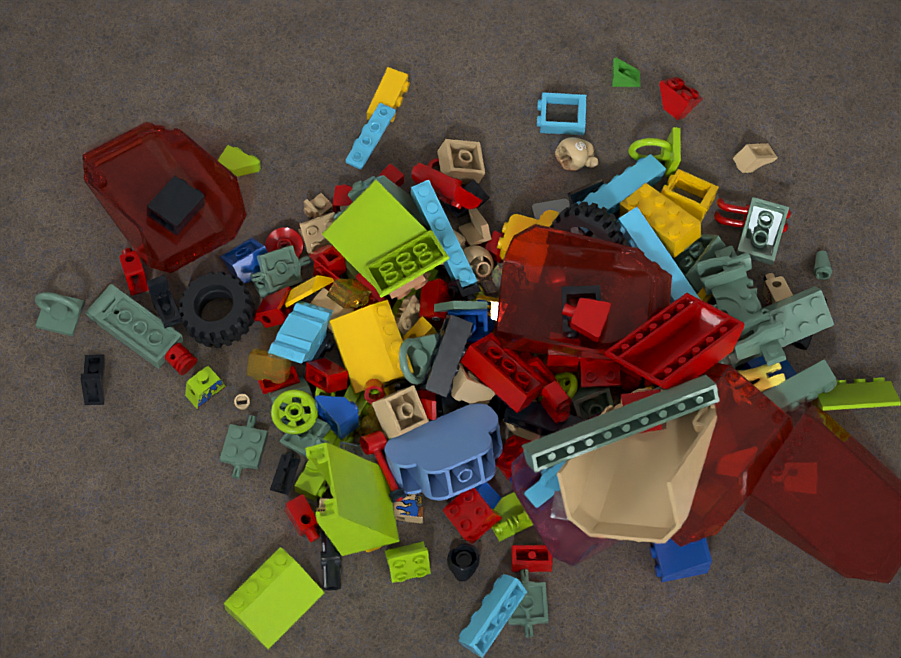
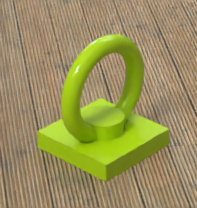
[628,127,681,177]

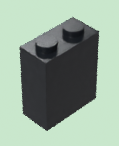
[147,176,205,236]

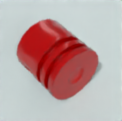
[165,343,197,375]

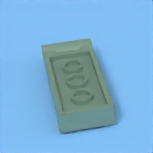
[85,284,183,369]

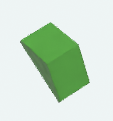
[612,58,641,87]

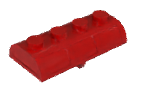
[412,163,482,209]

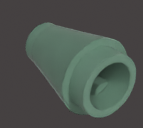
[813,251,832,280]

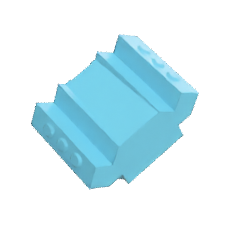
[268,300,333,363]

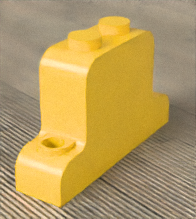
[497,210,559,284]

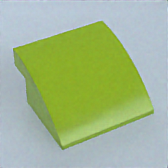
[322,179,428,286]

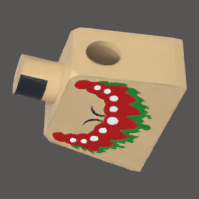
[763,273,793,306]

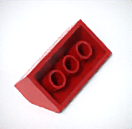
[460,333,549,413]

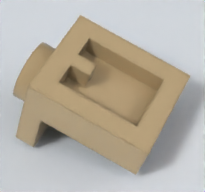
[303,193,333,219]

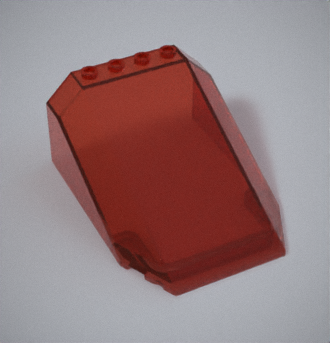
[82,122,247,273]
[495,224,672,361]
[671,363,796,547]
[744,405,901,584]

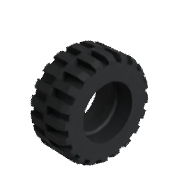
[546,202,623,279]
[179,271,256,348]

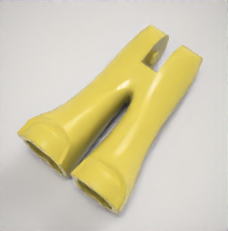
[726,362,786,406]

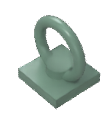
[35,292,85,336]
[399,333,439,384]

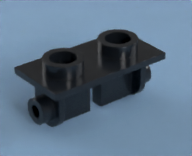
[270,452,301,495]

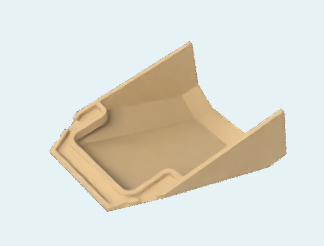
[557,388,717,544]

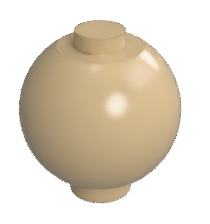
[463,245,494,283]

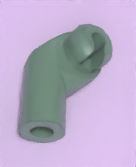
[254,279,279,298]

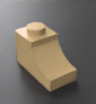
[733,143,778,173]

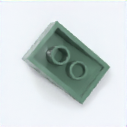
[736,197,789,265]

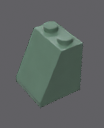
[347,175,414,210]

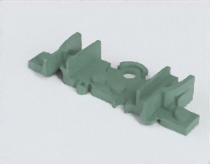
[696,245,786,366]

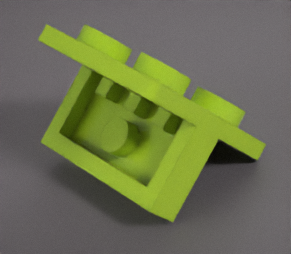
[385,541,431,583]

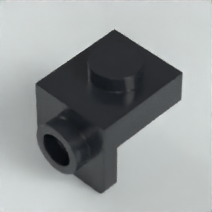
[447,279,481,301]

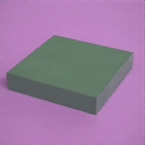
[434,301,488,312]

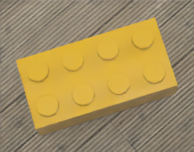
[619,183,701,258]

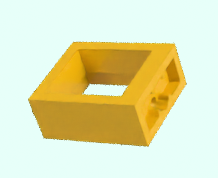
[661,169,719,222]

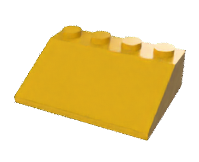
[329,300,414,394]

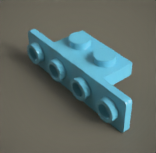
[346,103,396,170]
[524,461,566,508]

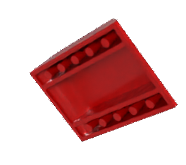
[604,293,745,389]

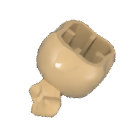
[555,137,598,171]

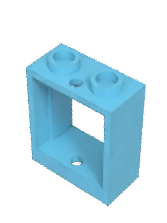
[537,93,586,135]

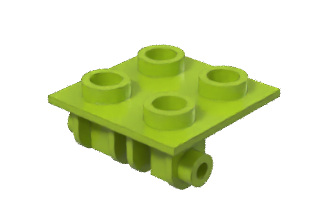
[492,491,534,542]

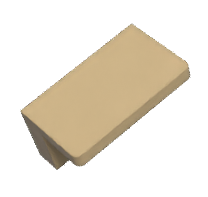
[458,208,491,246]

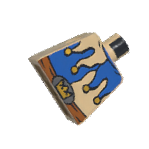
[390,489,423,523]

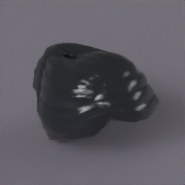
[447,543,480,582]

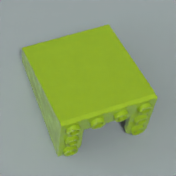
[305,442,400,556]

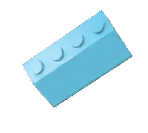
[458,574,527,658]

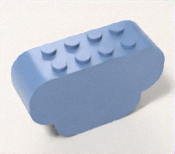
[385,403,503,500]

